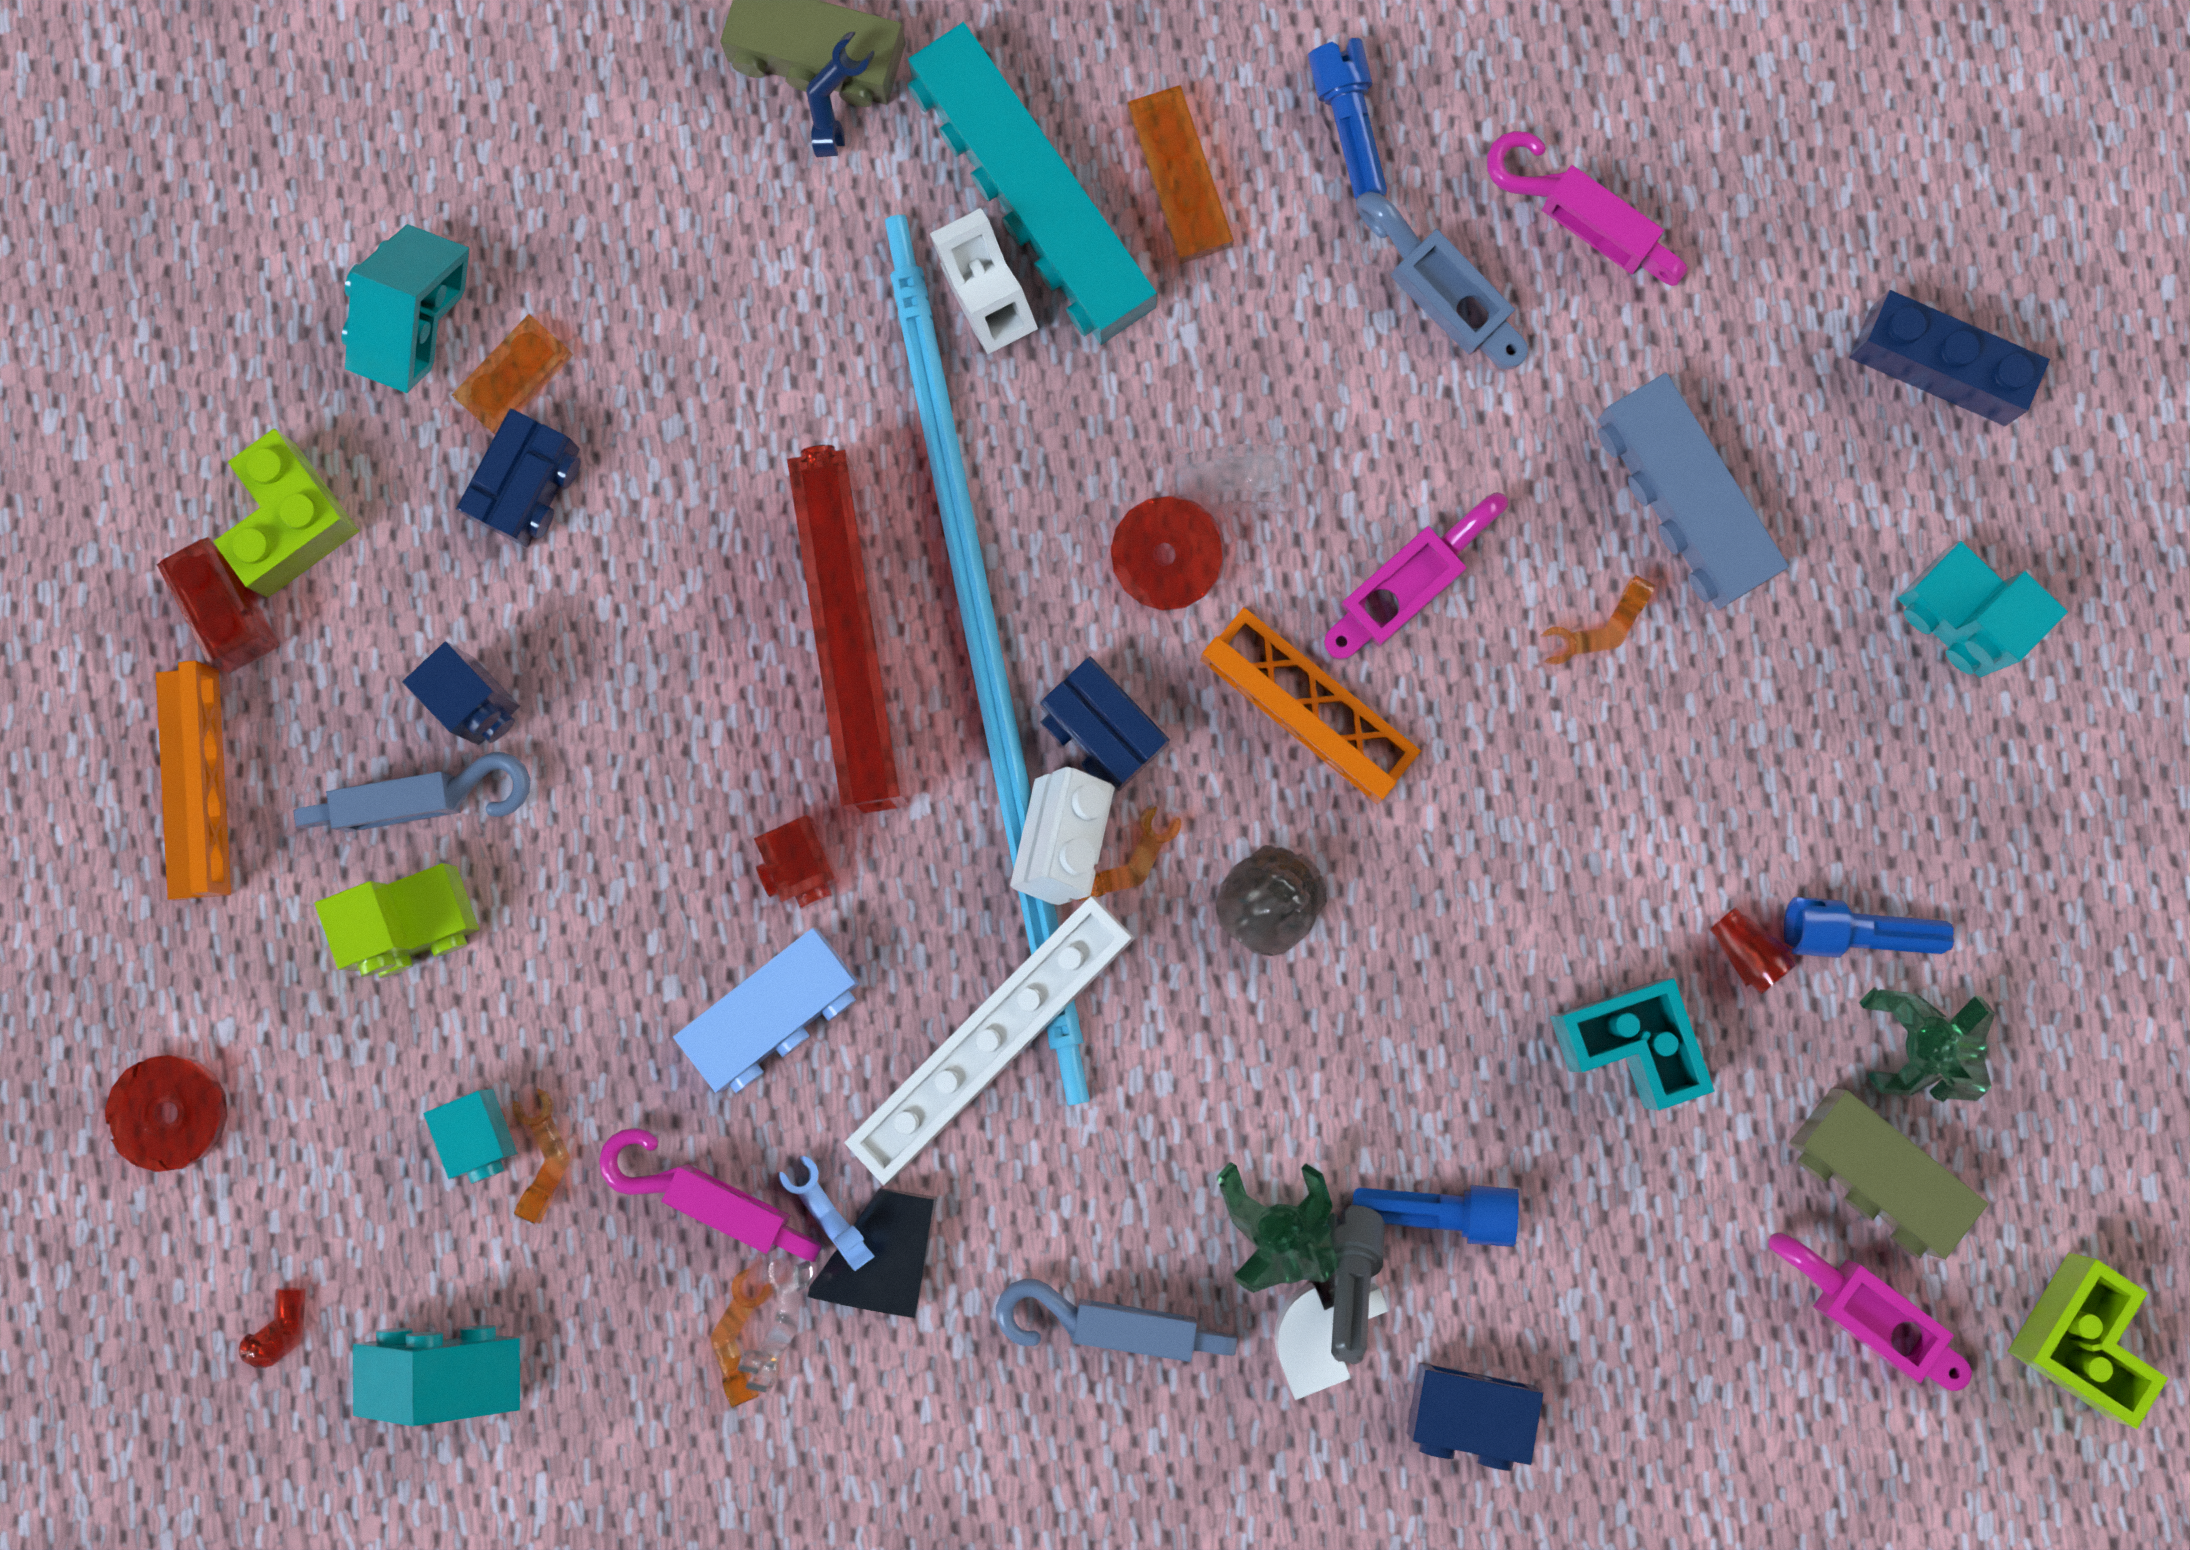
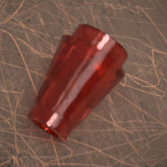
[1710,907,1797,995]

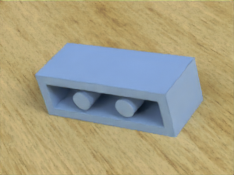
[673,928,861,1094]

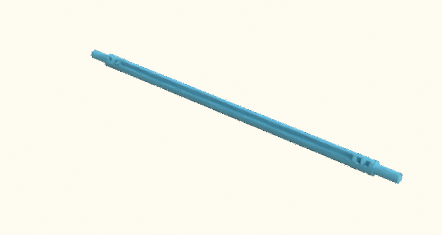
[885,215,1090,1106]

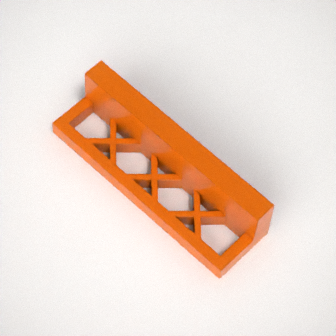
[1200,607,1421,805]
[156,660,231,901]

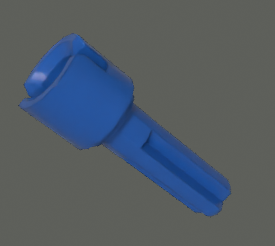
[1307,38,1387,199]
[1783,897,1954,958]
[1352,1185,1519,1247]

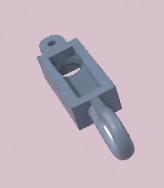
[1356,191,1528,370]
[293,752,531,833]
[996,1279,1238,1362]

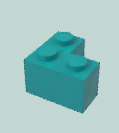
[341,224,469,393]
[1897,541,2068,678]
[1550,978,1715,1111]
[353,1325,520,1427]

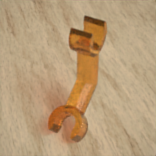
[1540,575,1656,665]
[1077,805,1181,901]
[512,1088,570,1224]
[710,1269,773,1408]

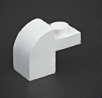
[930,208,1038,354]
[1274,1282,1389,1400]

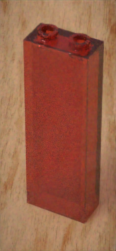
[787,445,910,816]

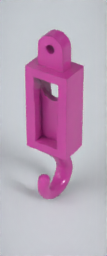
[1487,131,1688,286]
[1324,492,1509,660]
[599,1128,822,1262]
[1768,1233,1972,1391]

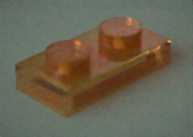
[451,314,573,435]

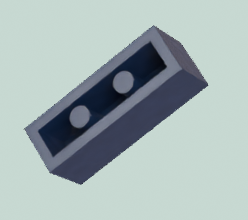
[1849,290,2050,426]

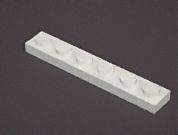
[844,896,1135,1186]

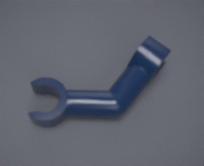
[806,32,874,158]

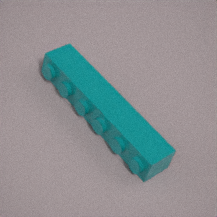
[907,21,1157,345]

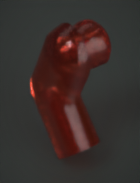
[238,1287,306,1369]

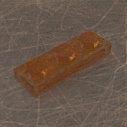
[1127,85,1234,264]

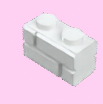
[1010,767,1114,905]

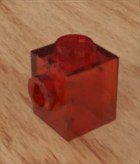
[754,815,841,909]

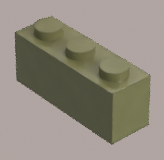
[720,0,906,107]
[1789,1088,1989,1260]

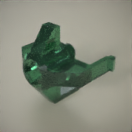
[1859,987,1995,1103]
[1217,1162,1339,1293]

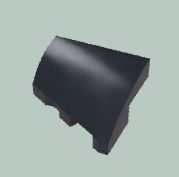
[808,1188,937,1318]

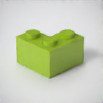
[213,428,360,598]
[314,863,480,978]
[2007,1252,2168,1429]

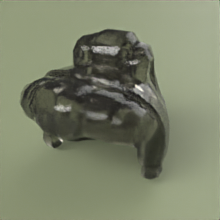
[1216,845,1327,956]

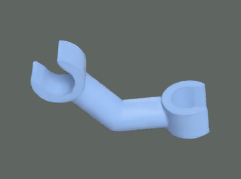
[778,1156,875,1271]

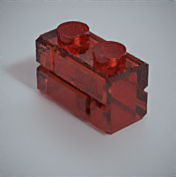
[156,537,280,673]

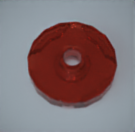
[1110,495,1225,611]
[105,1054,228,1172]

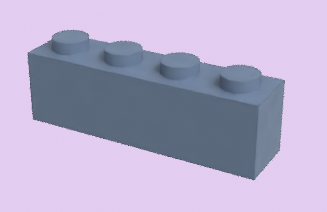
[1597,372,1789,611]

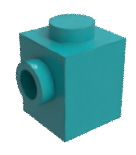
[423,1089,518,1184]

